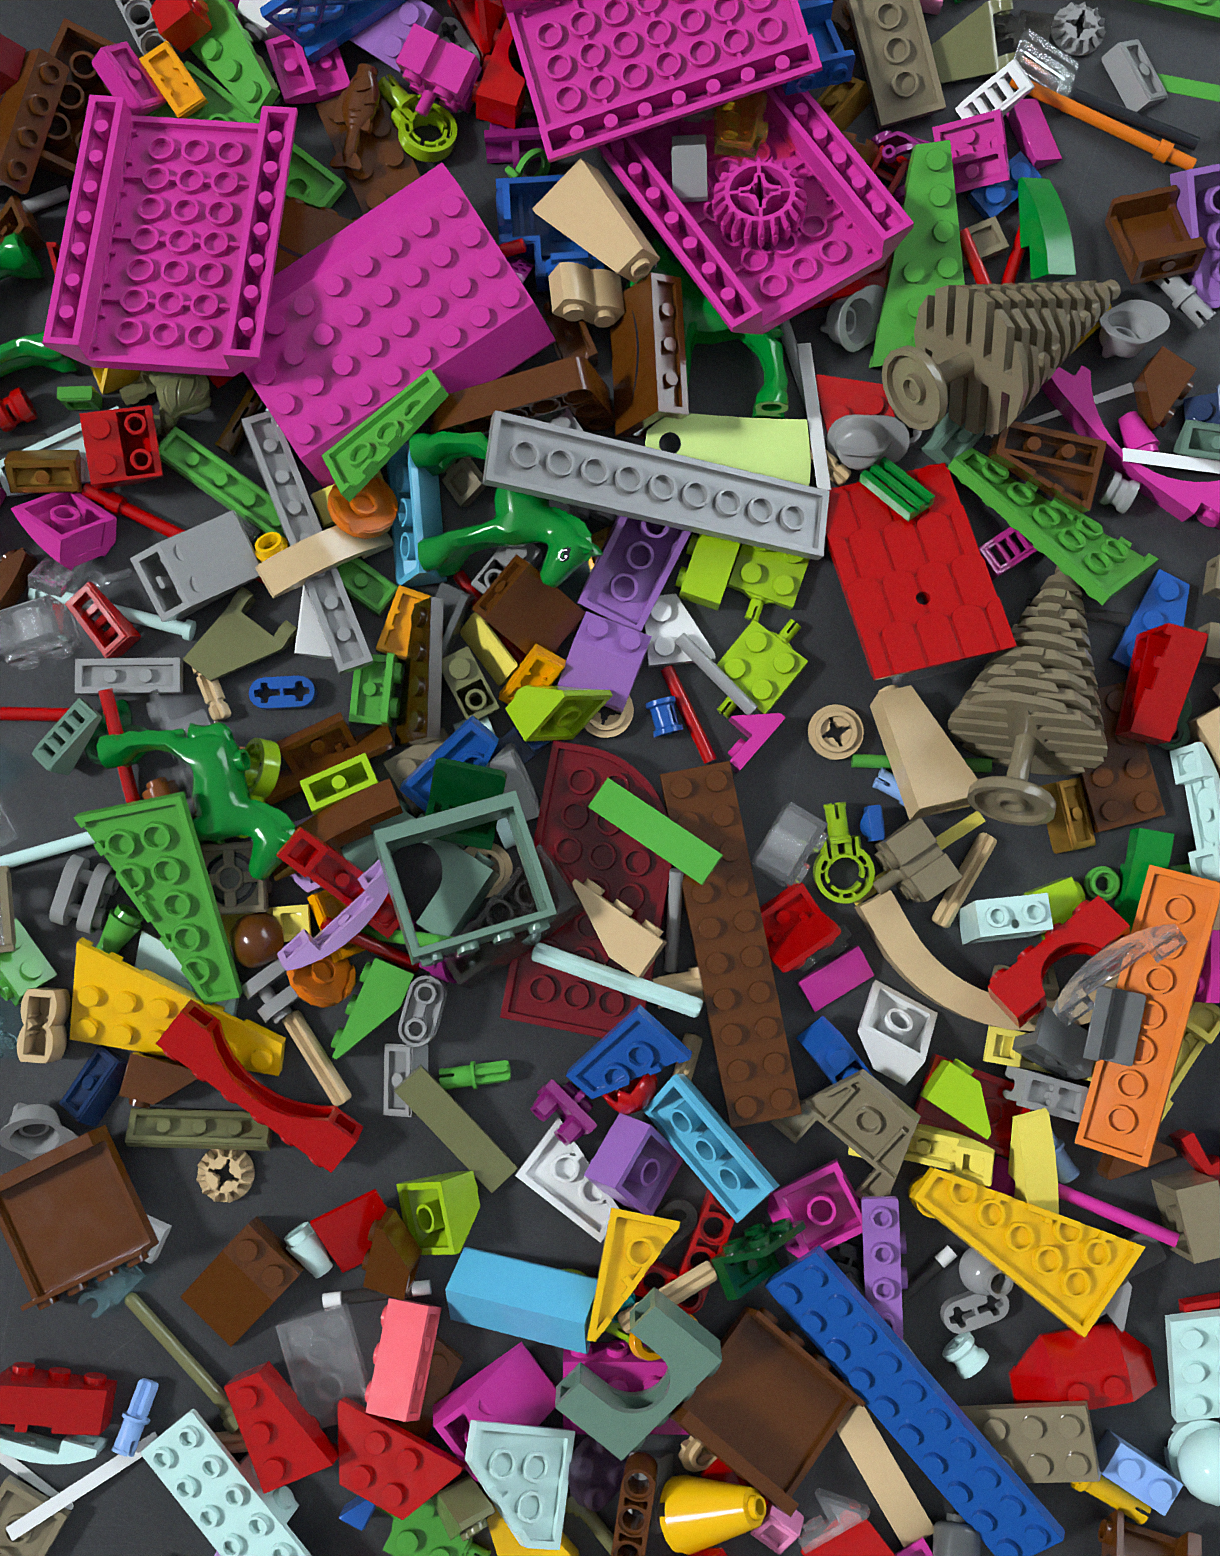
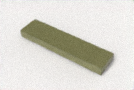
[394,1064,518,1193]
[125,1108,273,1151]

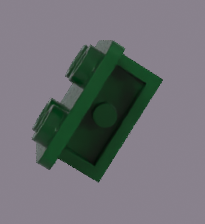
[425,758,507,850]
[711,1218,806,1301]

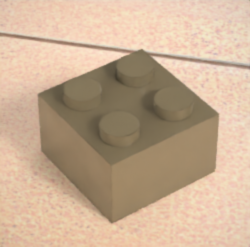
[1151,1169,1220,1264]

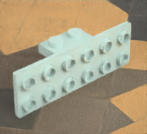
[141,1409,312,1556]

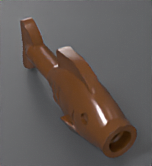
[329,63,380,172]

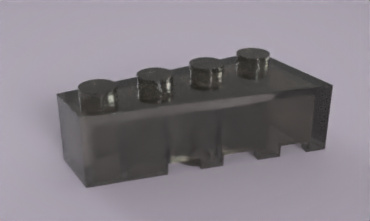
[443,843,585,989]

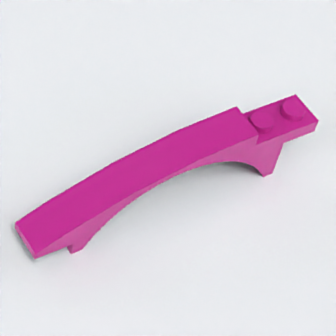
[1040,366,1220,530]

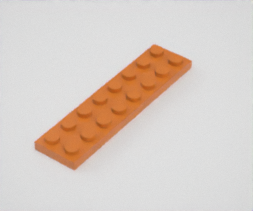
[1074,864,1220,1167]

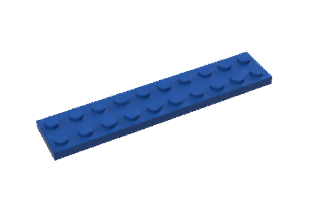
[764,1245,1065,1556]

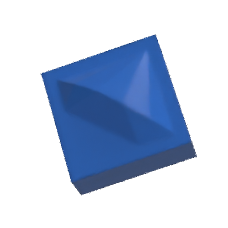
[860,805,886,843]

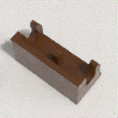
[542,302,598,368]

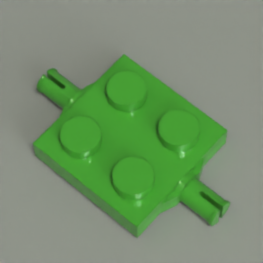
[375,1489,491,1556]

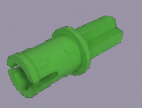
[439,1060,511,1090]

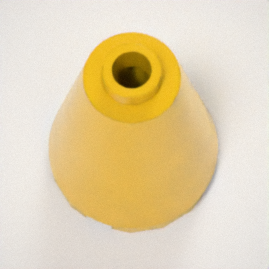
[659,1475,766,1555]

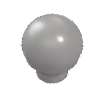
[959,1247,1014,1298]

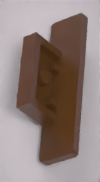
[265,712,395,805]

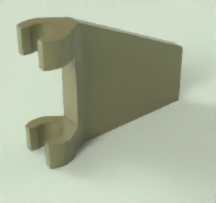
[931,0,1020,84]
[183,587,297,682]

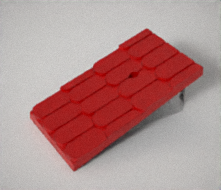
[825,463,1017,685]

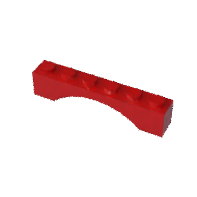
[156,999,363,1173]

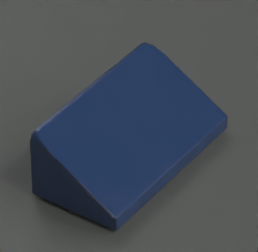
[59,1045,128,1126]

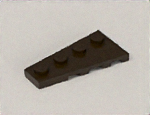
[395,597,444,747]

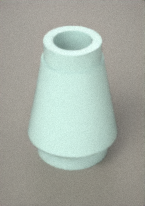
[284,1222,333,1278]

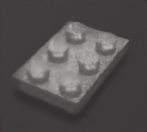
[275,1303,369,1428]

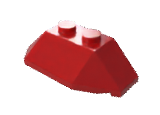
[446,0,504,66]
[1008,1321,1157,1410]

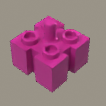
[396,23,483,117]

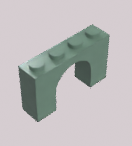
[341,798,500,937]
[555,1287,722,1461]

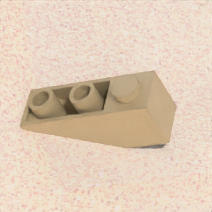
[572,878,667,978]

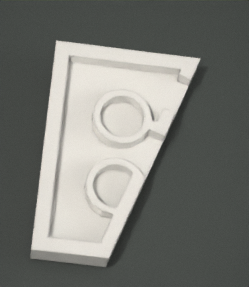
[515,1117,619,1243]

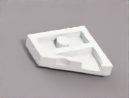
[644,594,715,667]

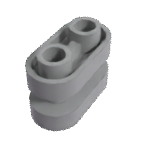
[49,854,119,934]
[241,958,306,1024]
[398,974,448,1047]

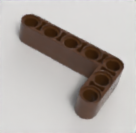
[429,357,615,434]
[611,1452,658,1556]

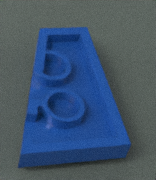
[1108,569,1190,671]
[566,1004,692,1099]

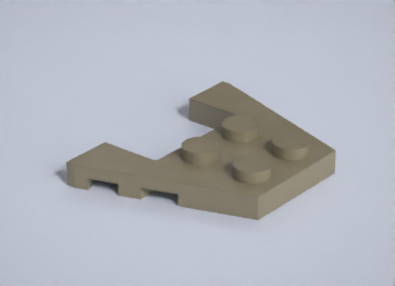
[771,1069,921,1199]

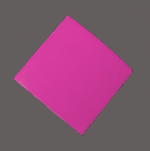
[265,34,350,104]
[932,109,1010,194]

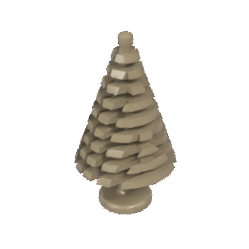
[882,279,1121,436]
[948,565,1108,826]

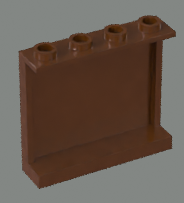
[0,1125,159,1311]
[669,1306,866,1517]

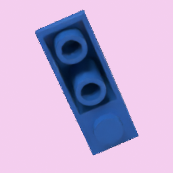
[796,1016,874,1084]

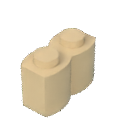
[548,262,625,328]
[17,987,71,1064]

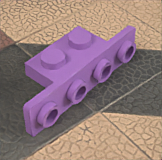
[861,1196,908,1340]

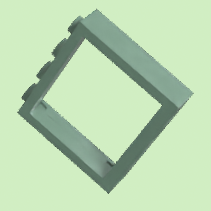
[373,790,557,967]

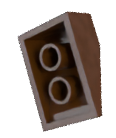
[180,1216,305,1347]

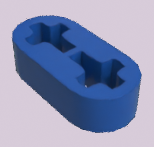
[249,676,318,711]

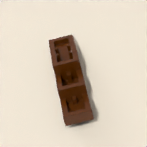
[272,778,403,881]

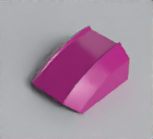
[11,492,117,571]
[767,1158,862,1258]

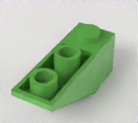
[331,957,418,1060]

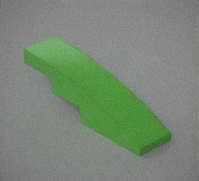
[588,778,723,885]

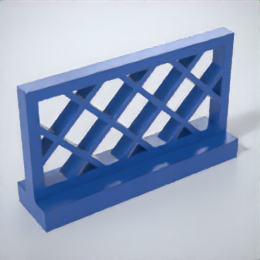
[260,0,408,63]

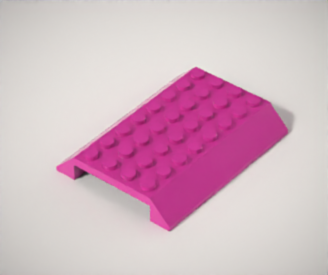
[502,0,822,163]
[596,85,914,335]
[42,95,298,377]
[243,163,556,488]

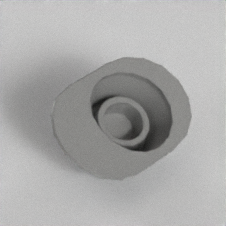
[820,284,884,352]
[1099,300,1170,358]
[826,414,910,470]
[0,1102,79,1160]

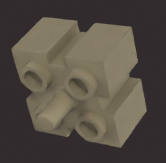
[873,817,962,903]

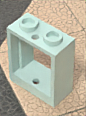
[958,893,1053,945]

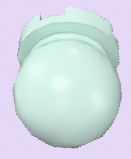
[1164,1419,1220,1506]

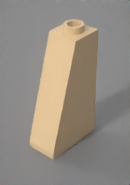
[532,158,660,283]
[870,685,978,820]

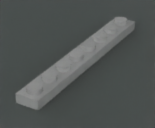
[241,411,373,676]

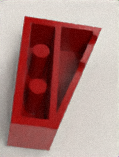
[1115,623,1209,745]
[224,1361,339,1494]
[0,1362,117,1436]

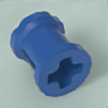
[645,696,683,738]

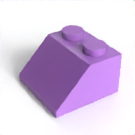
[557,611,652,713]
[584,1113,684,1216]

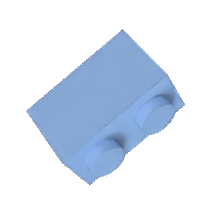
[1096,1430,1184,1516]

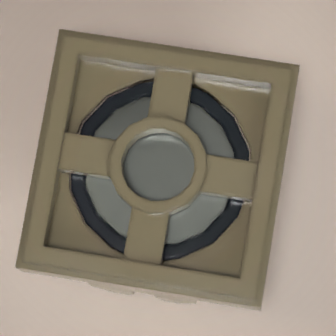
[200,841,273,915]

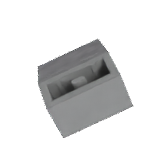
[130,510,261,622]

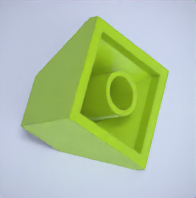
[505,685,613,742]
[396,1170,480,1255]

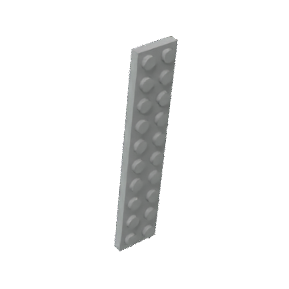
[482,410,830,560]

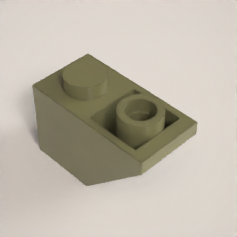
[442,646,500,720]
[432,1475,495,1542]

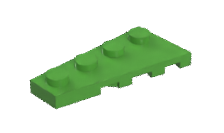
[189,0,280,120]
[321,368,449,502]

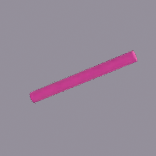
[1058,1183,1180,1247]

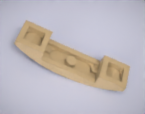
[255,525,394,599]
[836,1405,934,1548]

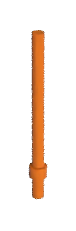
[1009,79,1197,170]

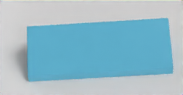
[387,437,447,588]
[643,1074,780,1223]
[445,1247,598,1354]

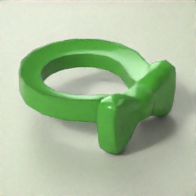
[505,148,551,178]

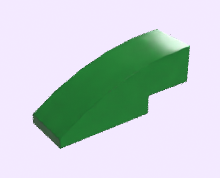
[1018,177,1076,281]
[1114,828,1174,934]

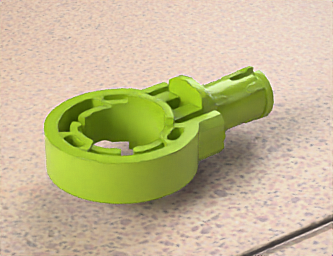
[378,74,457,162]
[237,738,281,838]
[813,802,875,904]

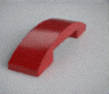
[276,826,411,939]

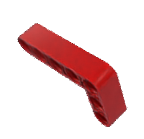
[633,1140,756,1314]

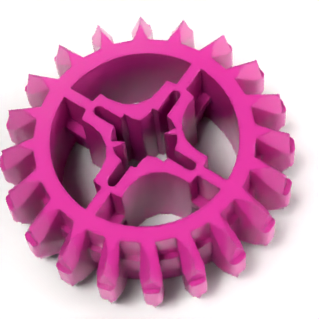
[712,155,808,249]

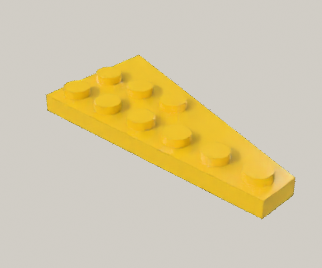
[70,937,286,1076]
[909,1167,1146,1338]

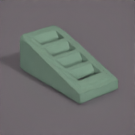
[32,698,102,776]

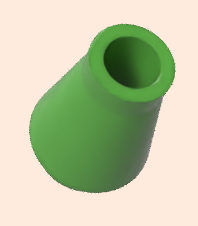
[96,904,143,954]

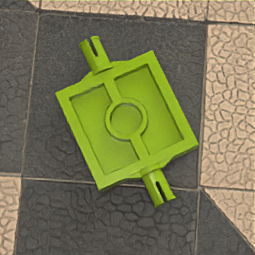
[726,543,810,622]
[717,619,808,718]

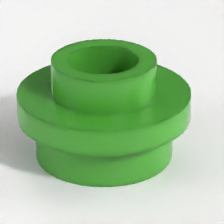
[1084,866,1120,901]

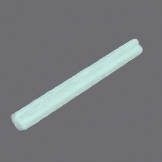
[531,943,703,1018]

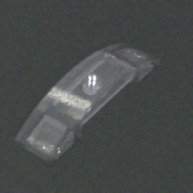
[1052,924,1188,1027]

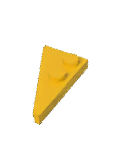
[586,1208,680,1342]

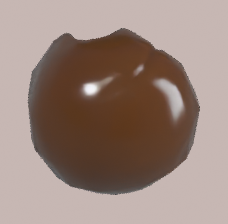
[229,912,284,968]

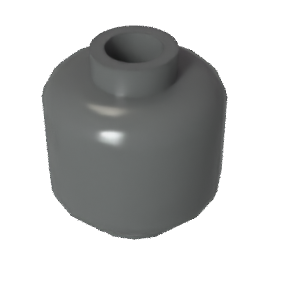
[933,1513,981,1556]

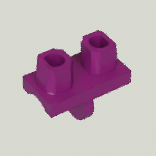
[484,119,545,170]
[530,1079,597,1146]

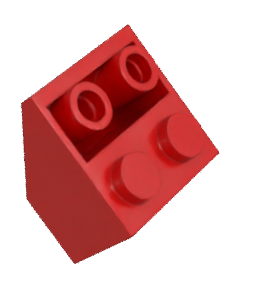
[79,405,163,489]

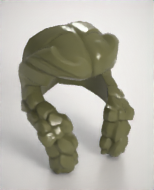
[119,370,212,437]

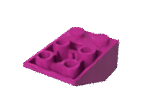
[433,1341,556,1482]

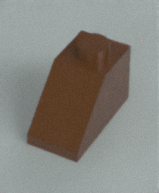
[119,1051,199,1108]

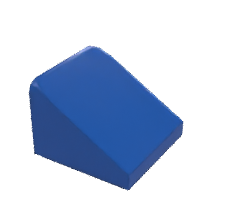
[339,1496,376,1531]

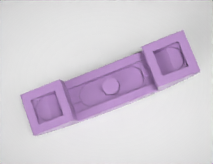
[277,860,389,971]

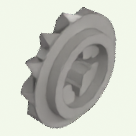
[1051,2,1106,56]

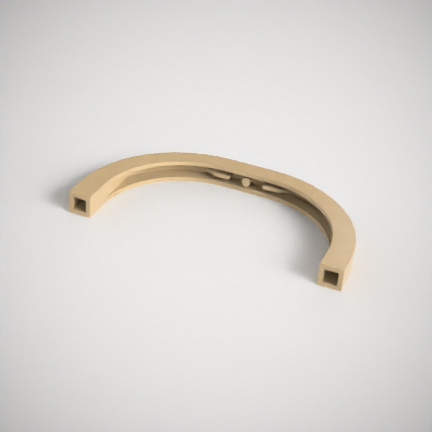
[855,706,1220,1031]

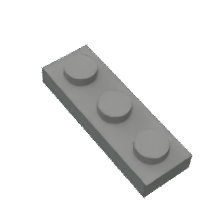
[75,657,183,695]

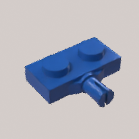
[967,151,1042,220]

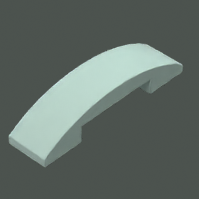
[1169,742,1220,882]
[0,1424,108,1464]

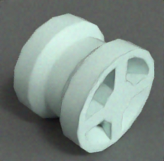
[942,1332,989,1379]

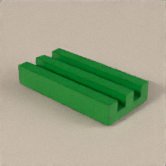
[859,457,935,522]

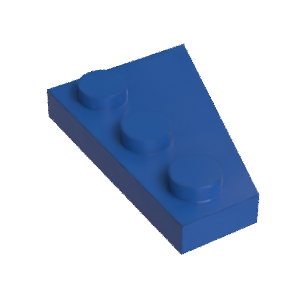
[399,715,499,812]

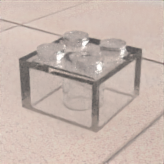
[0,595,83,671]
[750,802,828,888]

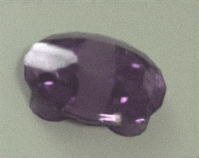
[568,1436,625,1512]

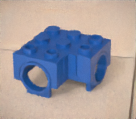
[496,175,605,292]

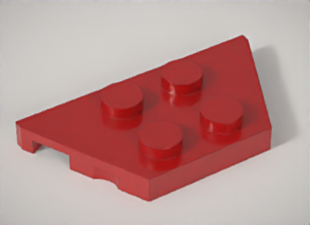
[338,1396,467,1520]

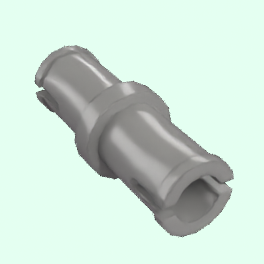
[1153,275,1217,330]

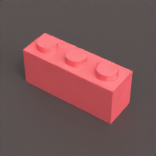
[365,1298,442,1422]

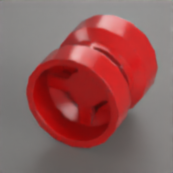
[0,387,38,433]

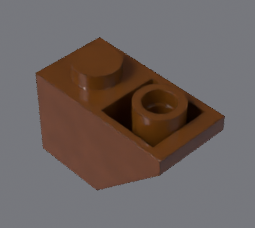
[1133,346,1197,431]
[362,1207,422,1301]

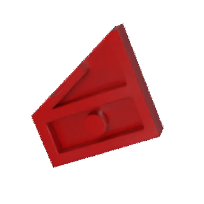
[815,374,896,434]

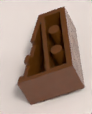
[988,421,1107,513]

